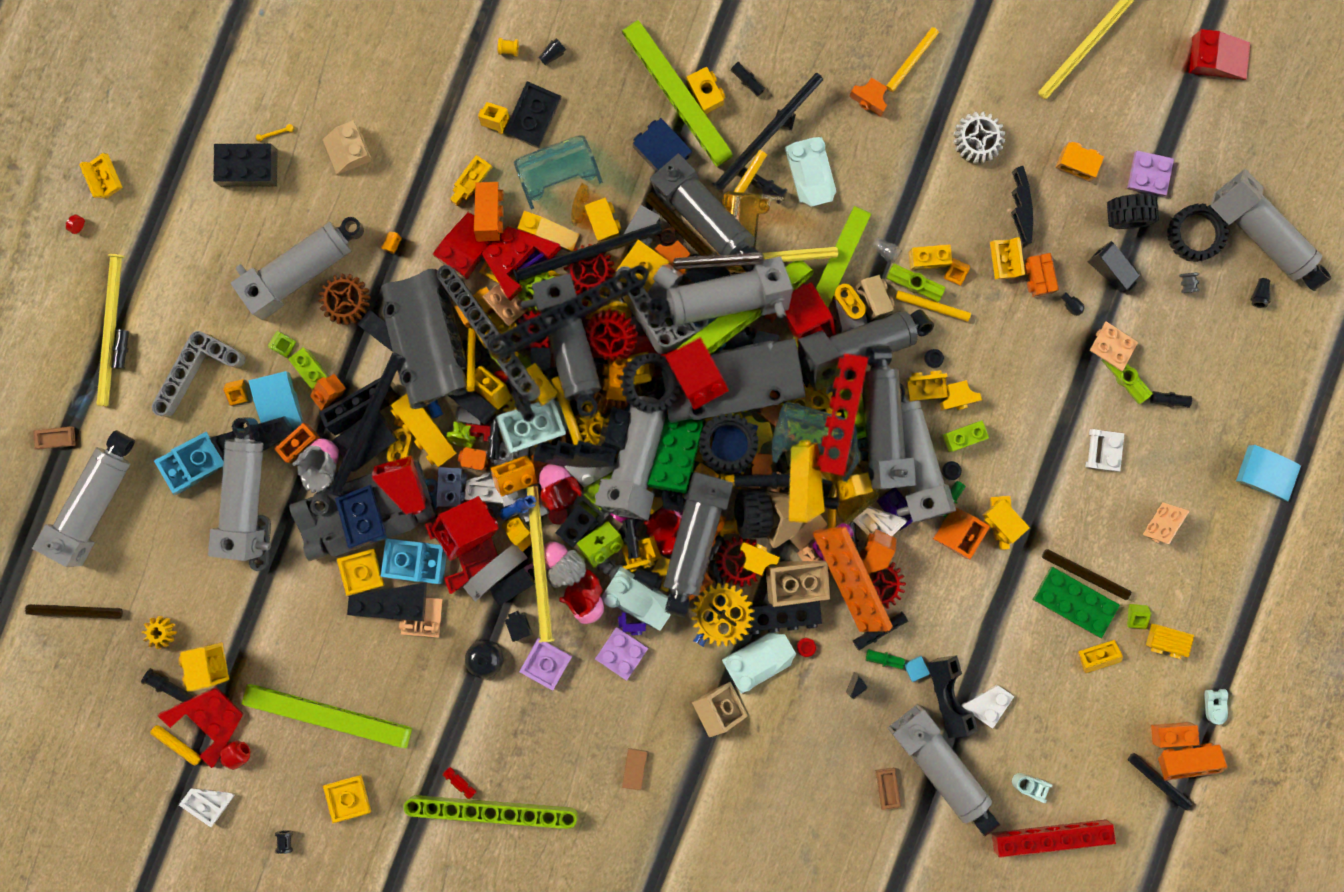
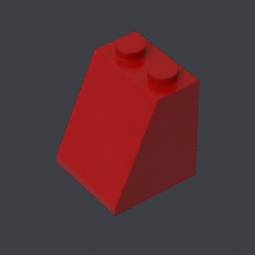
[783,282,836,344]
[372,455,426,515]
[431,496,498,561]

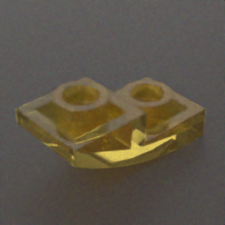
[571,183,590,226]

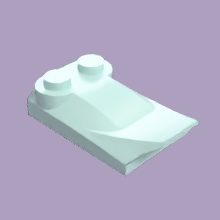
[785,137,836,207]
[497,399,568,454]
[602,566,671,631]
[722,632,796,694]

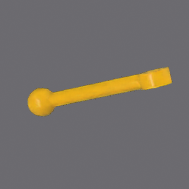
[255,124,294,142]

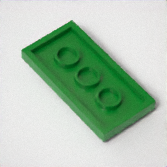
[648,414,705,494]
[1032,567,1120,639]

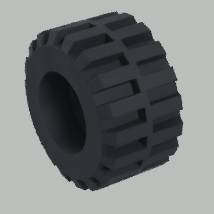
[1107,194,1159,229]
[734,489,773,539]

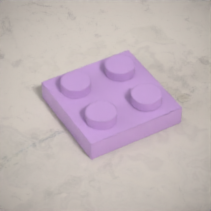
[1127,151,1174,197]
[595,627,648,681]
[519,638,572,691]

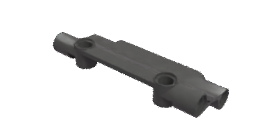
[381,269,468,409]
[661,338,806,423]
[290,460,437,561]

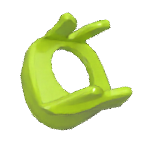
[446,421,476,448]

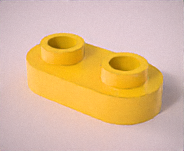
[834,284,866,320]
[387,428,413,462]

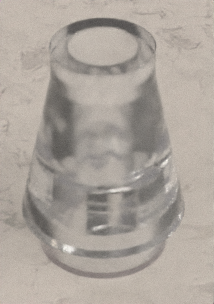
[872,237,902,263]

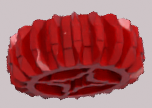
[564,244,615,292]
[585,308,638,361]
[715,535,766,587]
[871,562,906,609]

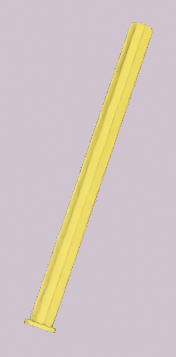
[1038,0,1135,99]
[685,247,838,271]
[96,254,124,406]
[527,486,554,643]

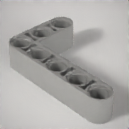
[630,264,685,332]
[616,266,707,354]
[152,331,246,417]

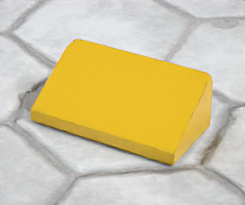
[1078,640,1123,673]

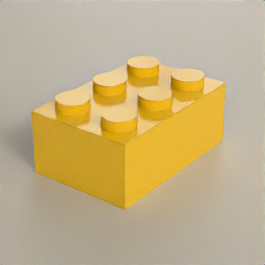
[179,642,229,692]

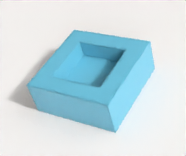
[904,656,930,682]

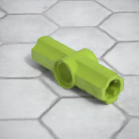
[886,263,946,302]
[1102,359,1153,404]

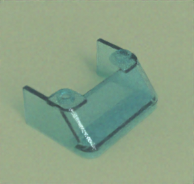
[514,135,603,210]
[772,402,860,482]

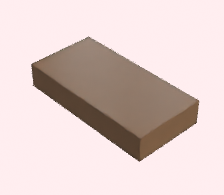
[33,427,76,450]
[622,748,647,791]
[875,767,901,810]

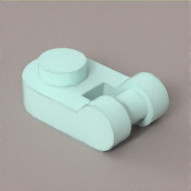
[1205,689,1228,725]

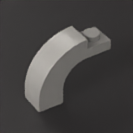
[463,544,528,602]

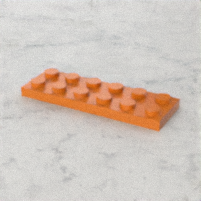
[813,527,893,632]

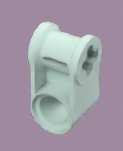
[1012,773,1053,803]

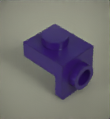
[618,612,646,635]

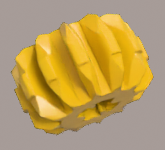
[141,616,177,649]

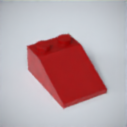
[1189,29,1250,80]
[433,212,493,279]
[665,336,729,410]

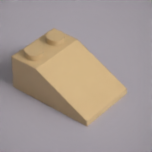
[766,561,830,607]

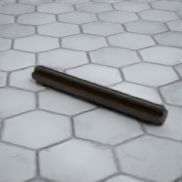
[646,192,713,256]
[673,252,765,270]
[1042,549,1132,600]
[25,604,123,619]

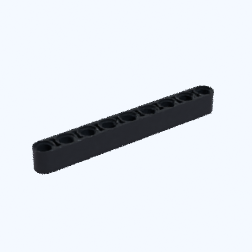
[489,265,649,359]
[358,310,498,426]

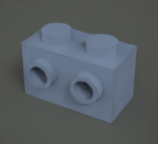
[436,467,467,507]

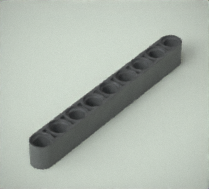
[437,265,540,401]

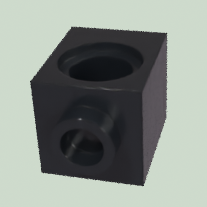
[505,610,533,642]

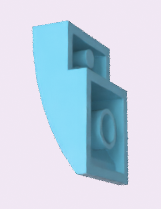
[248,371,304,430]
[154,432,223,496]
[1236,445,1301,502]
[381,538,447,584]

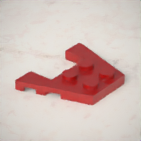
[482,226,562,301]
[425,522,499,594]
[158,687,244,768]

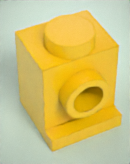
[478,102,510,134]

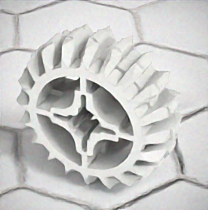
[953,111,1005,163]

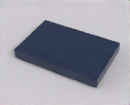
[335,485,387,551]

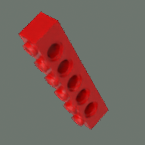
[817,353,868,476]
[992,819,1116,857]

